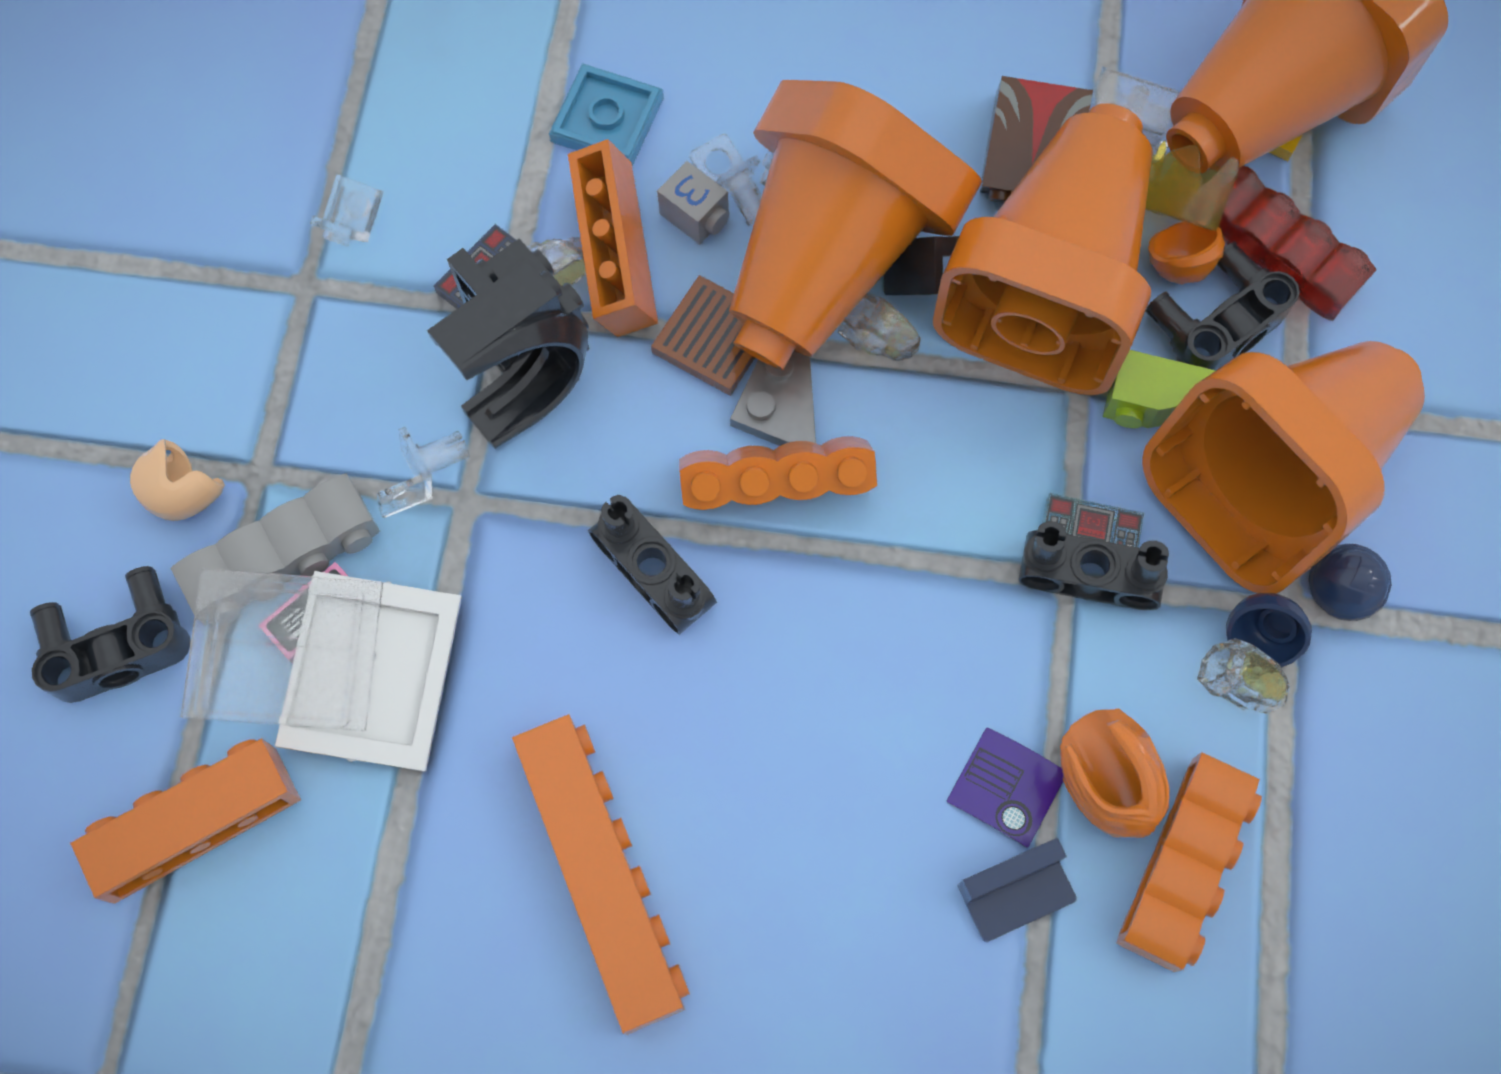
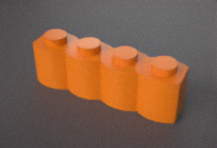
[679,436,877,510]
[1116,752,1262,972]

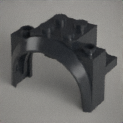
[427,238,590,449]

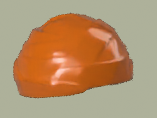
[1148,221,1225,285]

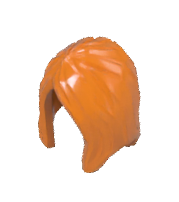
[1060,708,1170,838]

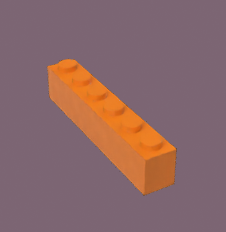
[512,714,690,1035]

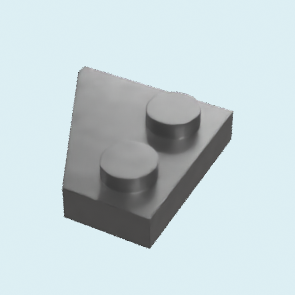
[730,351,816,446]

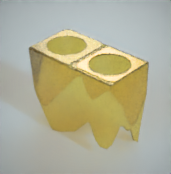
[1145,140,1239,231]

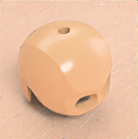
[130,439,225,521]

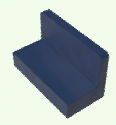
[957,837,1077,942]

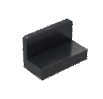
[884,236,959,296]

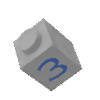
[657,161,729,245]

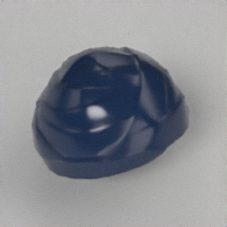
[1308,544,1392,621]
[1226,593,1312,669]

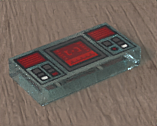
[1042,493,1144,548]

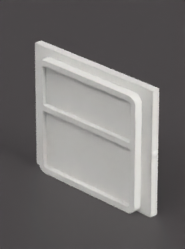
[275,571,462,772]

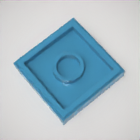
[549,63,664,166]

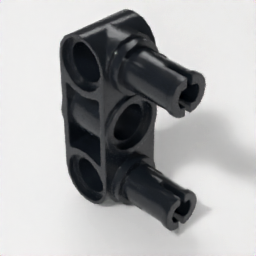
[1145,241,1299,371]
[588,495,717,634]
[1018,521,1169,610]
[30,566,191,703]

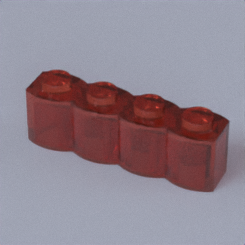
[1187,166,1377,321]

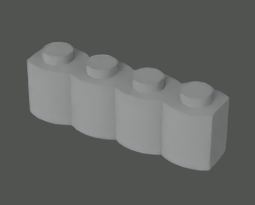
[170,473,380,626]

